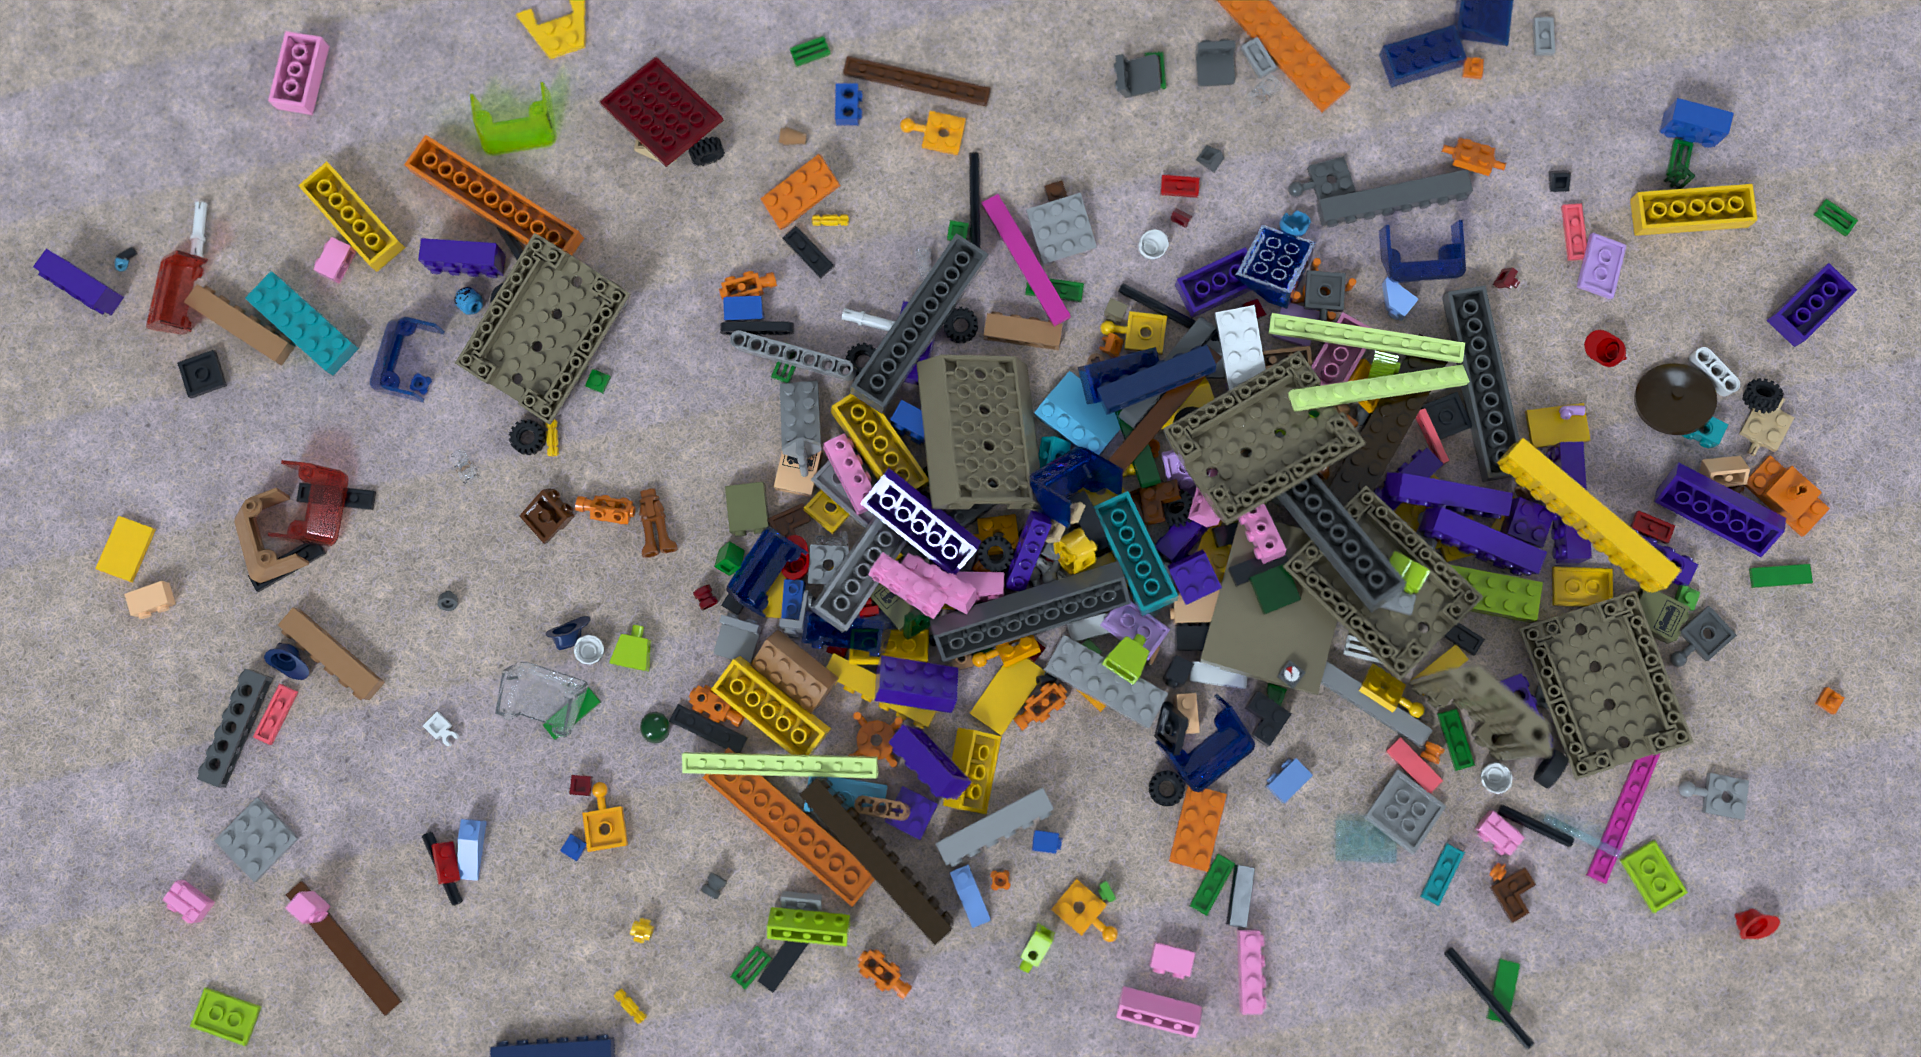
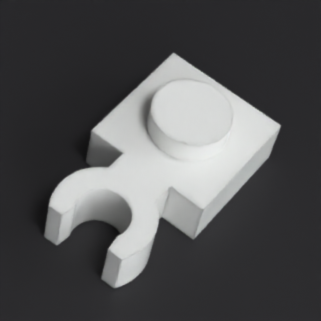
[423,712,459,746]

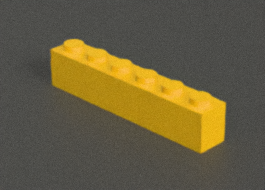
[826,653,937,729]

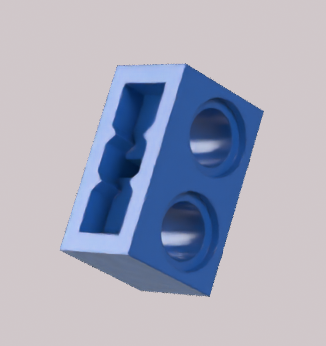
[835,83,863,126]
[781,579,806,620]
[1032,830,1062,854]

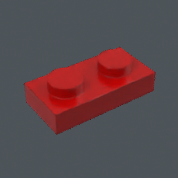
[1160,175,1200,198]
[1630,510,1675,544]
[432,841,460,885]

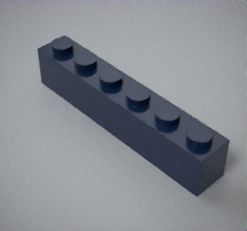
[1097,345,1216,415]
[490,1034,615,1057]

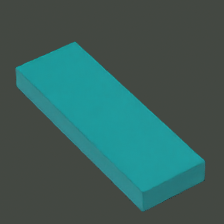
[1420,843,1465,906]

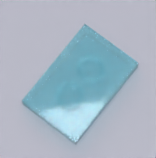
[1335,820,1396,863]

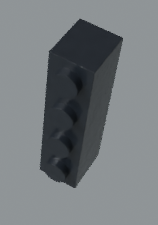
[1175,623,1211,651]

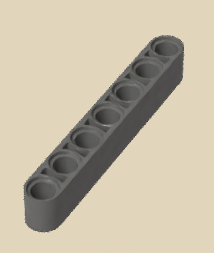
[1119,317,1217,429]

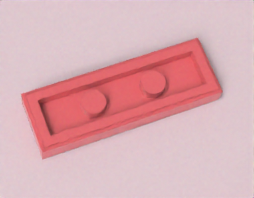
[1561,203,1587,261]
[1416,408,1449,465]
[253,684,298,745]
[1386,737,1443,793]

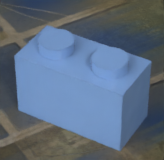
[1266,758,1313,803]

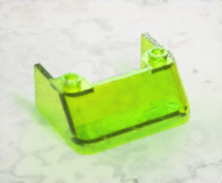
[470,82,557,156]

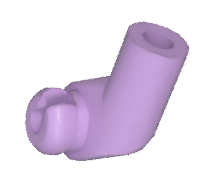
[1559,405,1585,420]

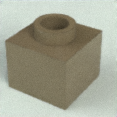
[1103,298,1128,324]

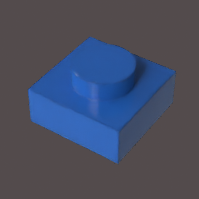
[560,834,587,861]

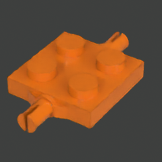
[1441,137,1506,176]

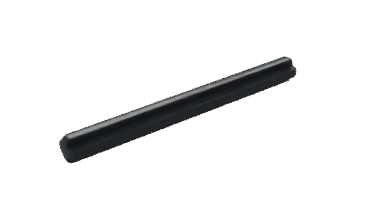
[969,152,980,248]
[1118,283,1219,341]
[1444,947,1535,1050]

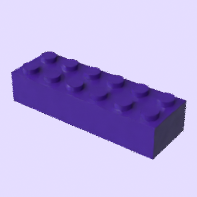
[1546,442,1592,564]
[1654,462,1786,557]
[860,468,981,575]
[1383,472,1513,519]
[1418,507,1547,576]

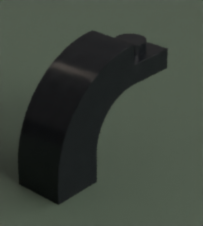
[1067,490,1109,557]

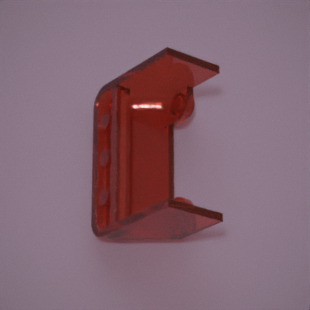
[146,250,208,335]
[268,460,349,546]

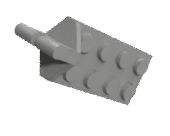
[780,380,822,477]

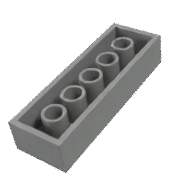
[810,515,907,632]
[1043,635,1168,729]
[936,788,1054,867]

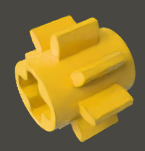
[630,918,654,944]

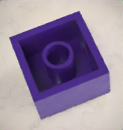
[1500,497,1555,548]
[1167,549,1222,605]
[885,786,938,840]

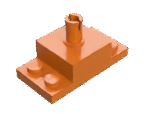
[1744,455,1830,537]

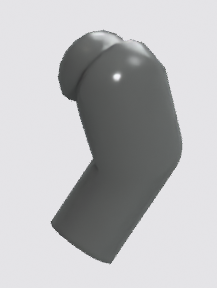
[1354,405,1370,427]

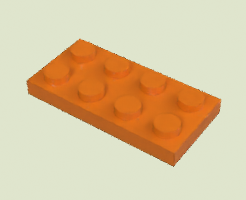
[760,154,841,230]
[1169,784,1227,872]

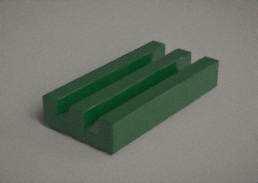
[1663,164,1695,189]

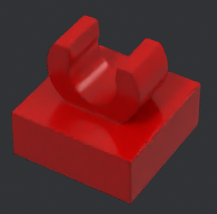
[859,597,879,619]

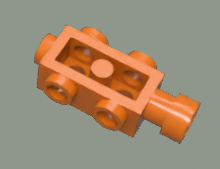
[719,271,777,300]
[575,495,636,525]
[1013,683,1067,731]
[689,684,745,728]
[857,949,913,1000]

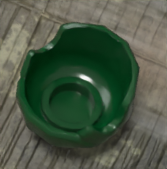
[640,712,670,744]

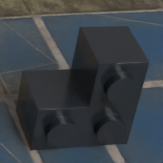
[1245,691,1292,747]

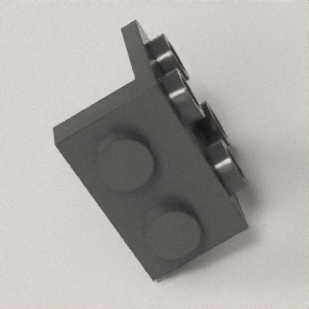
[1195,39,1236,87]
[1114,54,1161,98]

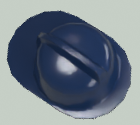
[546,616,591,650]
[264,643,309,680]

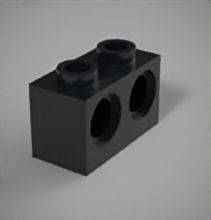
[1163,655,1194,689]

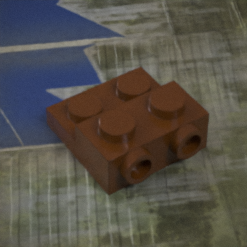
[519,488,575,544]

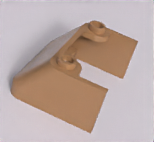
[234,487,309,583]

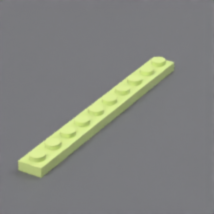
[1268,313,1465,363]
[1288,365,1470,411]
[682,752,878,778]

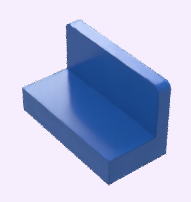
[723,296,764,321]

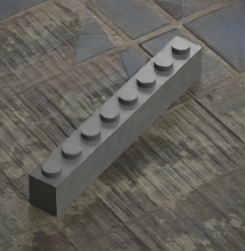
[1316,169,1473,228]

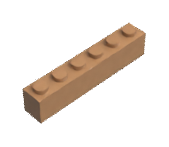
[184,284,295,366]
[278,607,385,700]

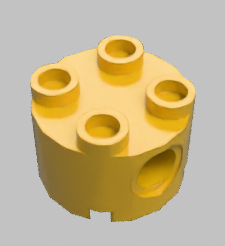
[1053,528,1097,574]

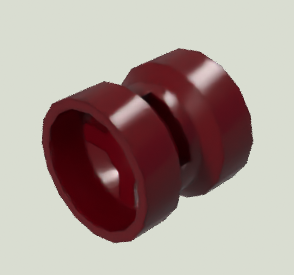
[693,584,719,611]

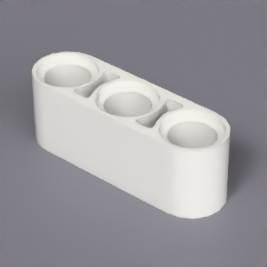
[1689,347,1740,396]
[1067,612,1110,642]
[1190,662,1248,689]

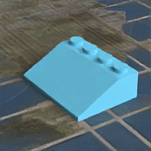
[1034,371,1121,462]

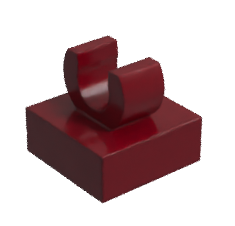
[1493,267,1520,289]
[569,775,593,796]

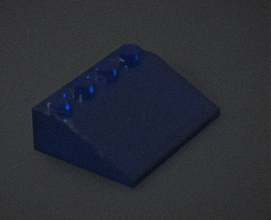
[1452,0,1513,46]
[1235,225,1316,309]

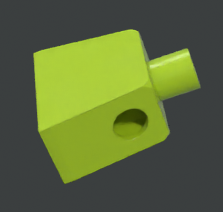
[609,625,651,672]
[1102,634,1149,685]
[1019,923,1055,973]

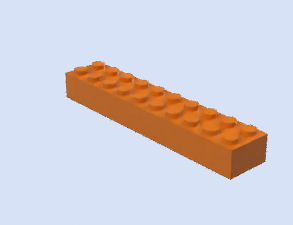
[404,134,584,256]

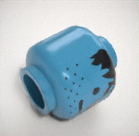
[454,287,483,315]

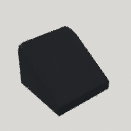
[1549,170,1571,192]

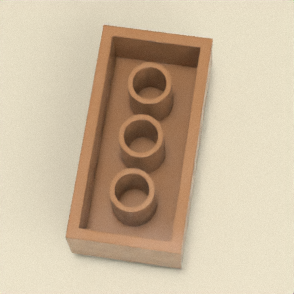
[750,630,839,714]

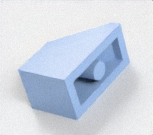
[1382,276,1418,321]

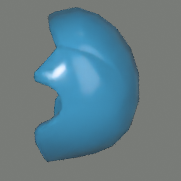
[1279,211,1311,238]

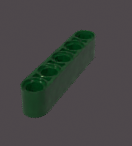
[1115,409,1161,489]

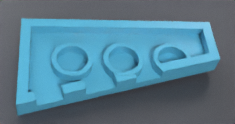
[803,776,888,812]

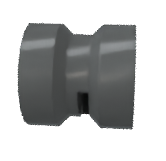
[700,872,727,899]

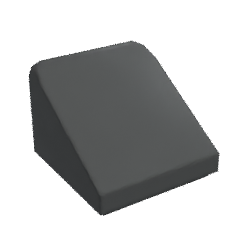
[1196,145,1225,172]

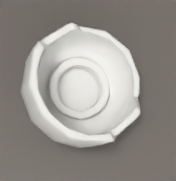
[1138,229,1169,260]
[574,635,604,665]
[1480,762,1513,794]

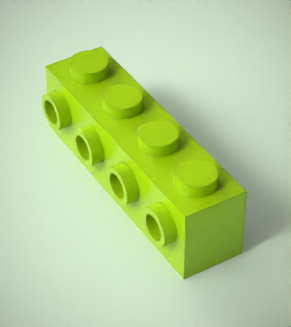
[767,907,850,947]

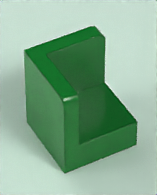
[714,541,745,576]

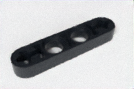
[720,321,794,335]

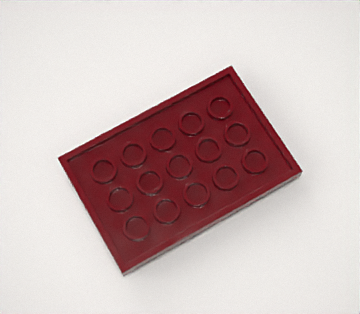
[599,56,724,167]

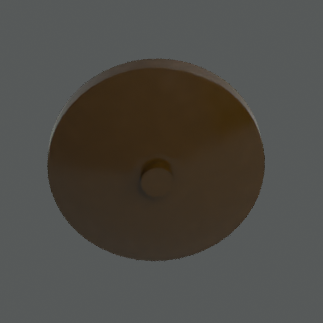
[1634,363,1717,435]

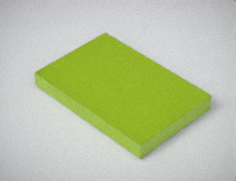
[1619,840,1688,913]
[190,987,262,1046]

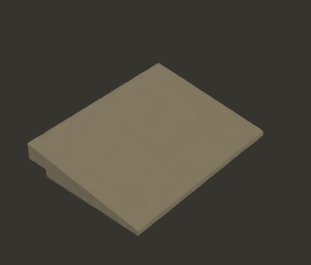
[1201,520,1337,696]

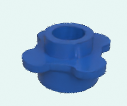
[410,373,432,395]

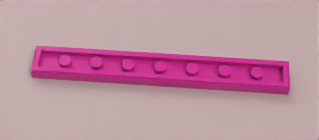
[982,194,1071,326]
[1586,753,1661,884]

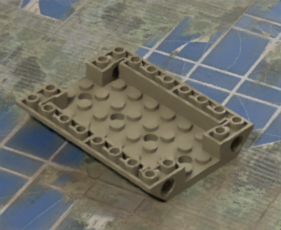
[455,233,631,425]
[1164,351,1366,525]
[917,354,1045,509]
[1283,486,1483,681]
[1519,591,1694,780]
[1409,666,1552,761]

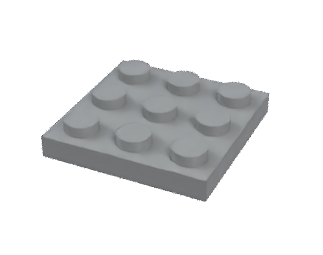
[1026,193,1097,265]
[1364,769,1446,854]
[214,797,299,882]

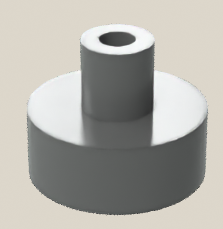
[438,591,458,611]

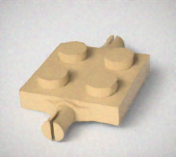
[1739,398,1795,456]

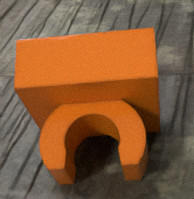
[1462,57,1484,79]
[1099,333,1124,358]
[1815,687,1845,715]

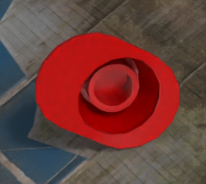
[1584,330,1627,367]
[779,535,810,580]
[1734,908,1780,939]

